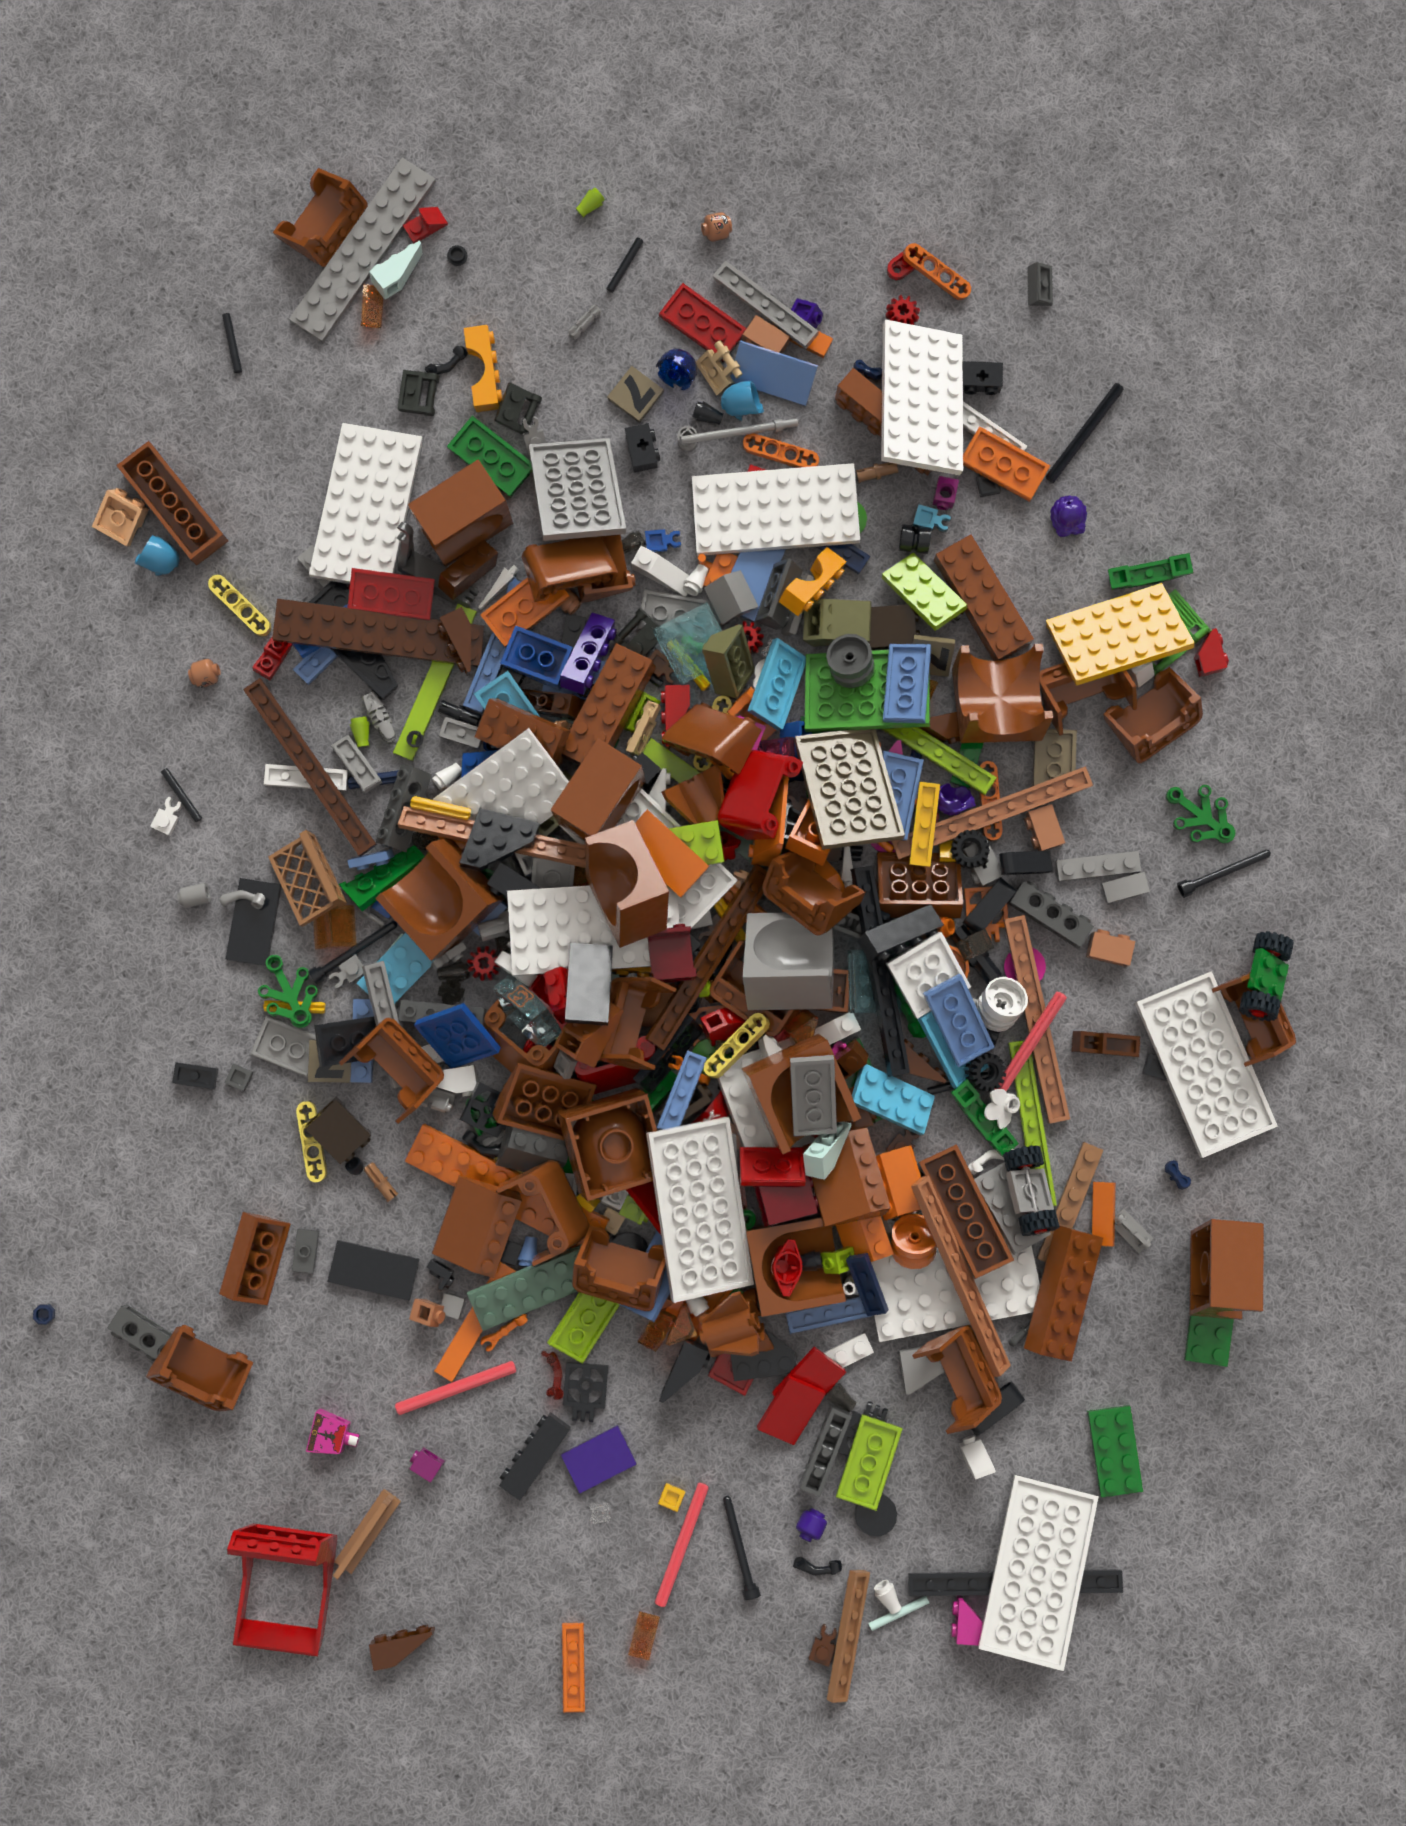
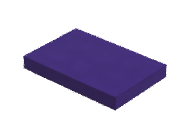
[561,1425,637,1493]

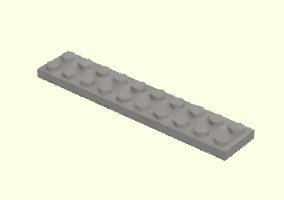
[289,157,436,343]

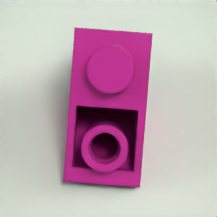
[951,1595,983,1646]

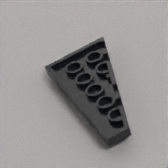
[308,581,398,700]

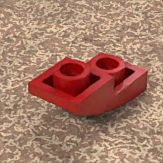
[252,636,292,681]

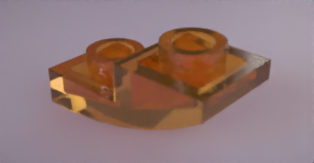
[361,284,383,328]
[638,1309,677,1352]
[628,1611,660,1660]

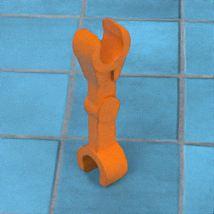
[668,1055,711,1086]
[480,1314,528,1352]

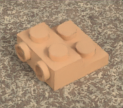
[92,488,149,546]

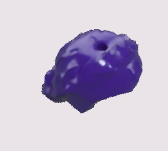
[1050,496,1087,537]
[938,783,976,816]

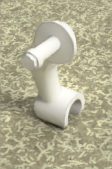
[968,1149,1014,1175]

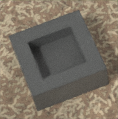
[224,1064,253,1091]

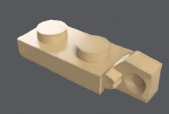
[626,700,661,757]

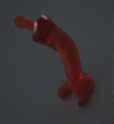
[541,1351,563,1400]

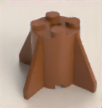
[661,764,725,825]
[699,1288,774,1358]

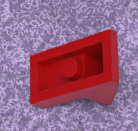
[403,207,448,244]

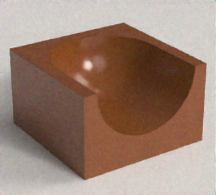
[408,459,514,567]
[551,738,646,841]
[585,820,669,948]
[375,838,505,961]
[742,1034,861,1154]
[557,1088,657,1201]
[746,1215,846,1317]
[1189,1219,1264,1320]

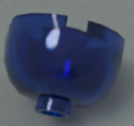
[656,348,697,390]

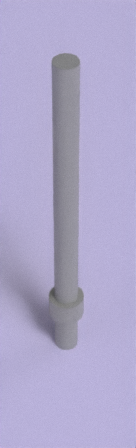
[680,418,798,445]

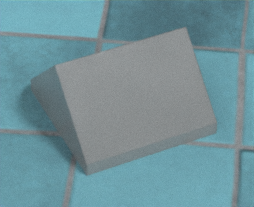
[704,570,759,625]

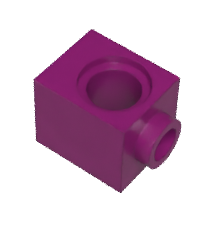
[932,476,959,510]
[409,1447,444,1483]

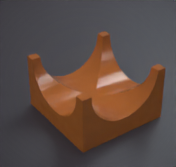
[952,644,1053,743]

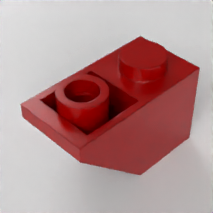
[1194,628,1229,677]

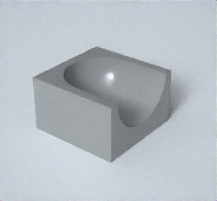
[743,912,835,1010]

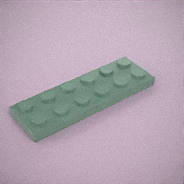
[467,1244,582,1331]

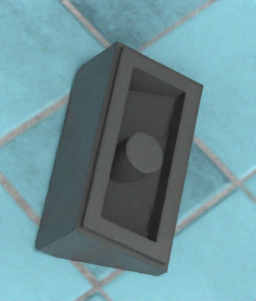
[1028,262,1053,306]

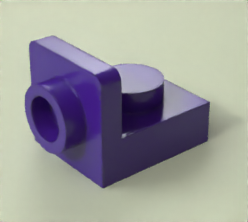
[791,298,823,329]

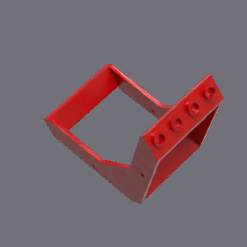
[227,1523,337,1657]

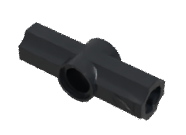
[950,924,1002,985]

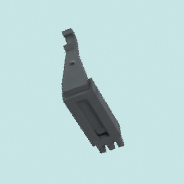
[397,522,479,608]

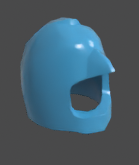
[721,381,764,421]
[135,535,180,576]

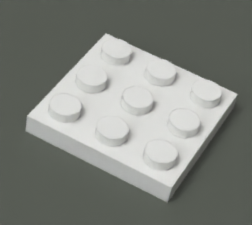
[886,932,971,1019]

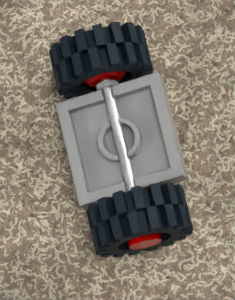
[1003,1145,1060,1236]

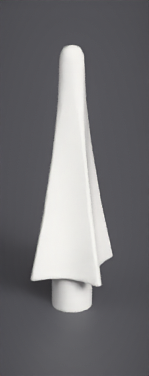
[478,565,519,610]
[841,846,853,888]

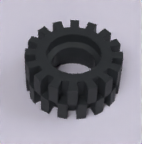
[950,830,990,869]
[965,1053,1006,1091]

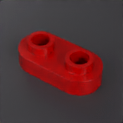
[887,249,924,280]

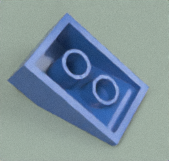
[500,625,573,690]

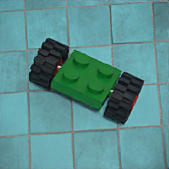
[1239,931,1294,1021]

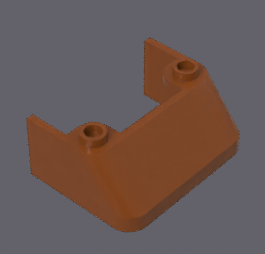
[1039,662,1137,736]
[710,940,801,1036]
[1212,972,1296,1067]
[600,977,676,1070]
[483,988,560,1073]
[339,1018,444,1124]
[496,1160,590,1266]
[912,1326,1002,1434]

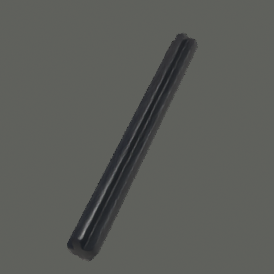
[1045,383,1124,483]

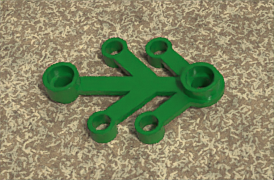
[1166,785,1235,843]
[258,955,318,1028]

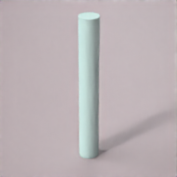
[869,1596,929,1631]

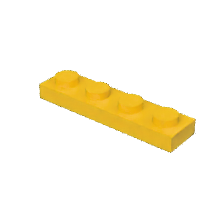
[909,782,940,867]

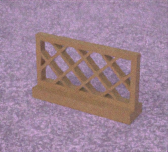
[268,830,347,927]
[333,1489,401,1580]

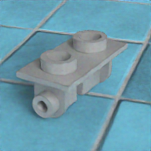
[421,1088,455,1113]
[1115,1209,1154,1253]

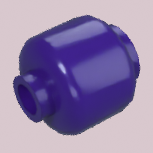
[796,1508,827,1542]

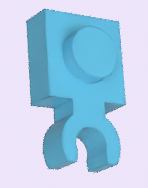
[913,505,951,532]

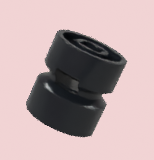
[899,524,931,554]

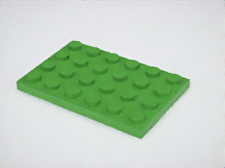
[805,650,930,732]

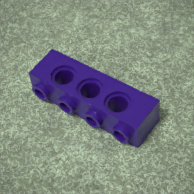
[560,612,617,695]

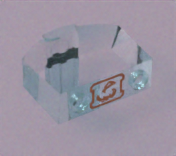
[493,974,561,1047]

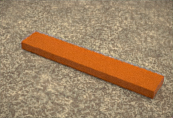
[434,1261,517,1382]

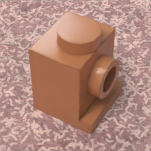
[409,1299,445,1327]

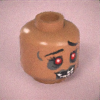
[701,212,732,241]
[188,659,221,688]

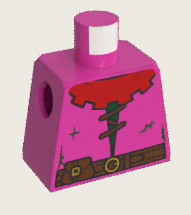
[306,1409,360,1454]

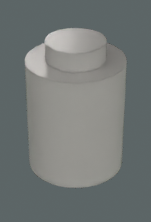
[177,883,211,908]

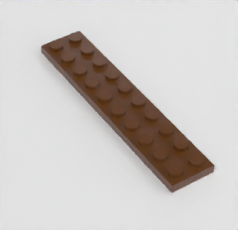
[272,599,484,667]

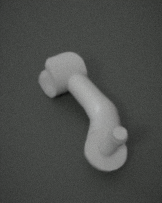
[220,890,265,909]

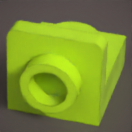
[619,1195,648,1225]
[821,1246,854,1274]

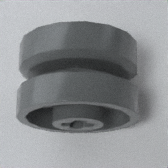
[826,634,875,688]

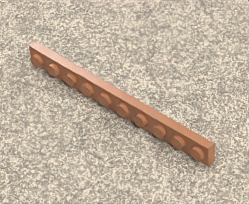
[891,766,1093,860]
[398,806,586,868]
[1003,915,1070,1124]
[911,1176,1011,1377]

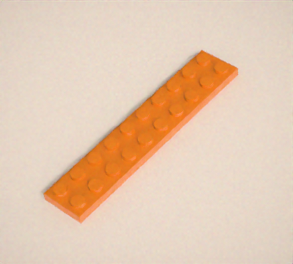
[405,1123,610,1248]

